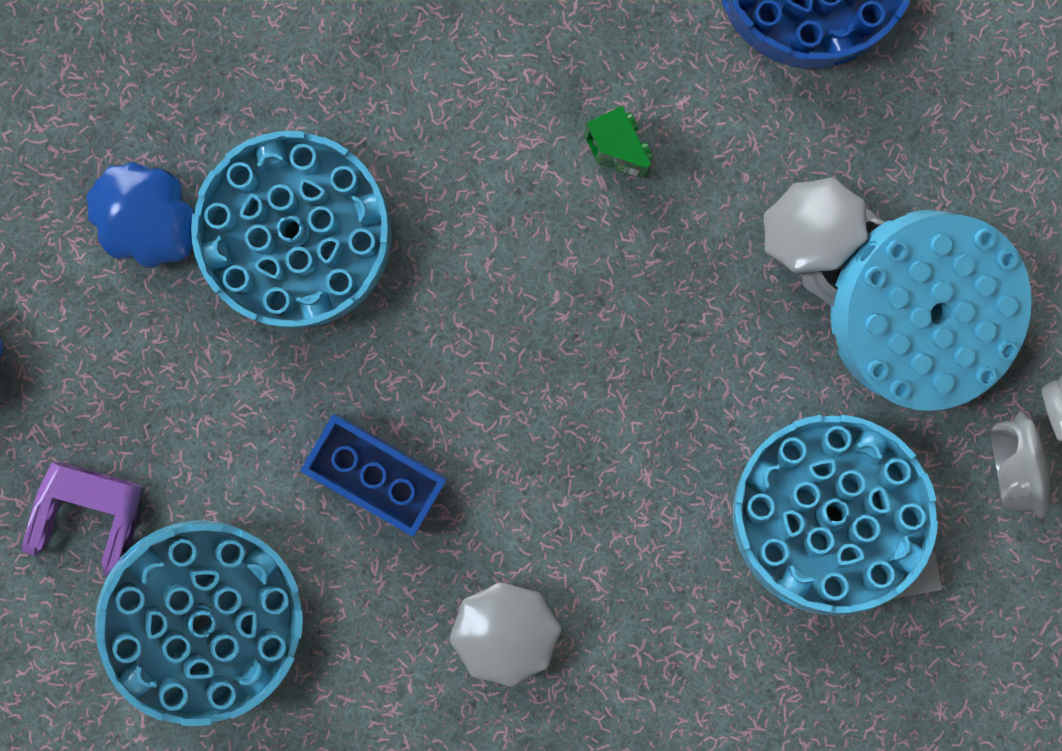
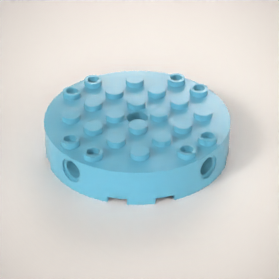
[191,131,392,329]
[831,210,1032,411]
[733,415,938,616]
[95,520,303,726]

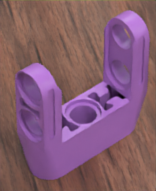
[22,462,143,576]

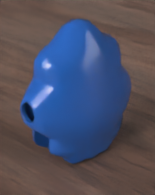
[86,162,195,268]

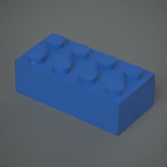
[300,414,448,537]

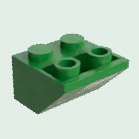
[584,106,653,178]

